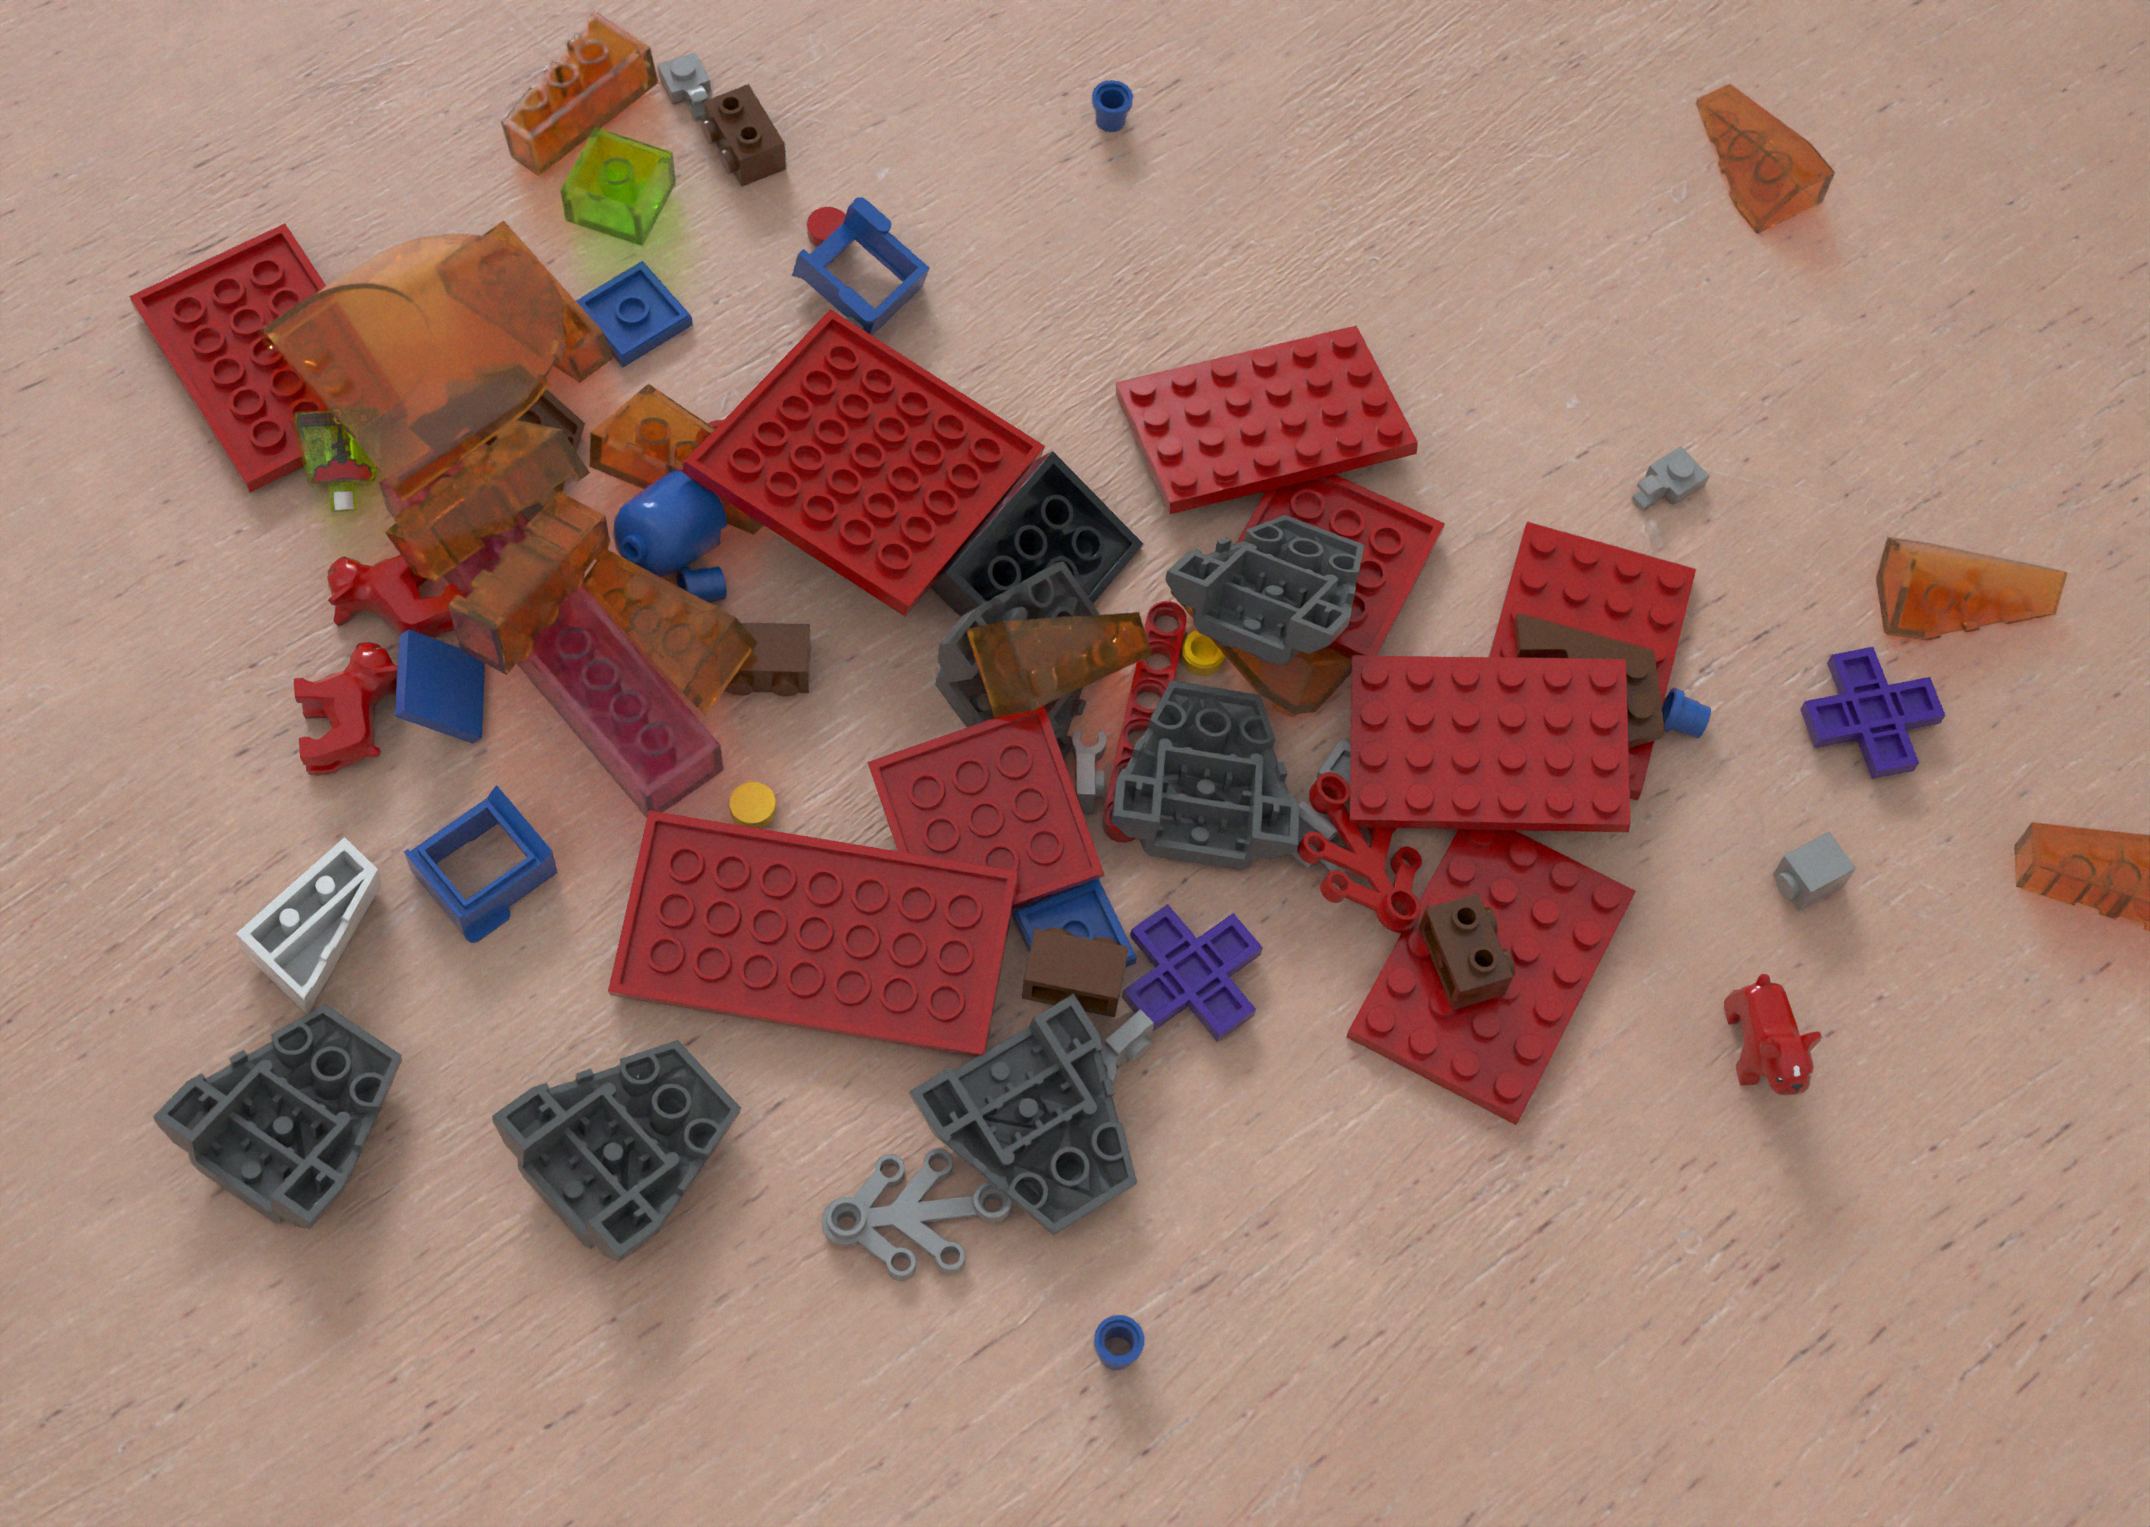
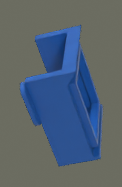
[792,197,930,336]
[404,785,558,943]

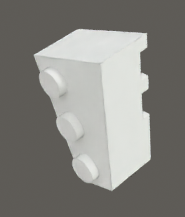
[236,837,380,1014]

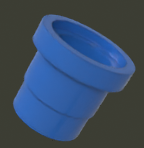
[1092,80,1133,132]
[676,566,727,612]
[1662,688,1711,738]
[1094,1315,1145,1370]

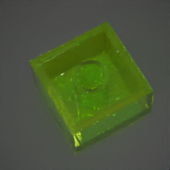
[560,127,676,246]

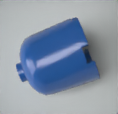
[613,470,727,578]

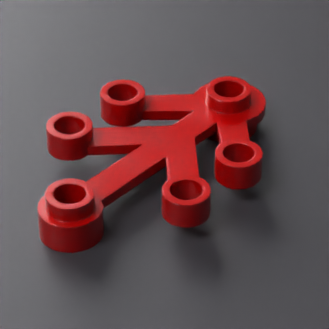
[1297,772,1422,933]

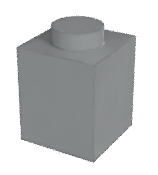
[1773,832,1856,911]

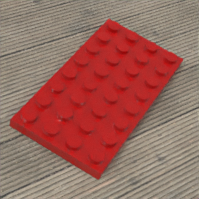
[608,810,1019,1057]

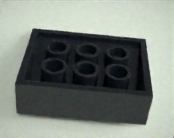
[930,451,1143,617]

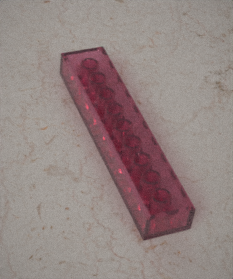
[379,438,724,818]

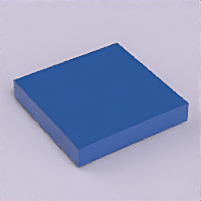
[573,261,693,367]
[395,629,485,744]
[1013,879,1137,968]

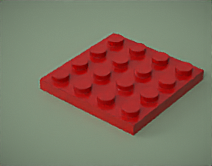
[1237,474,1445,659]
[867,701,1105,908]

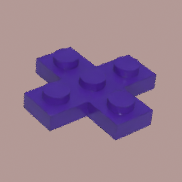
[1800,647,1946,779]
[1122,904,1263,1042]

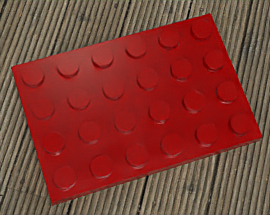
[129,223,408,492]
[1116,325,1418,514]
[1489,522,1696,801]
[1349,655,1631,833]
[1346,829,1636,1125]

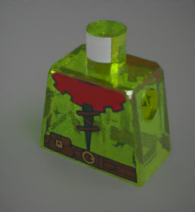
[292,409,382,512]

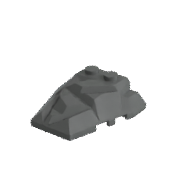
[1165,515,1364,665]
[936,562,1111,759]
[1112,680,1300,870]
[909,994,1137,1236]
[153,1004,402,1229]
[492,1040,741,1262]

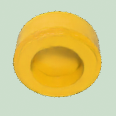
[1181,630,1226,676]
[729,782,776,829]

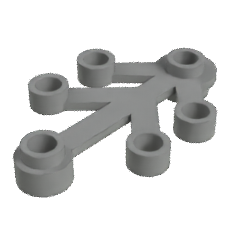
[822,1148,1013,1281]

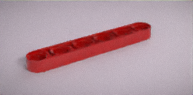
[1102,601,1187,843]

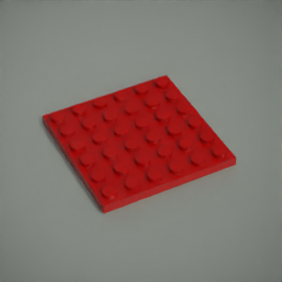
[682,309,1045,617]

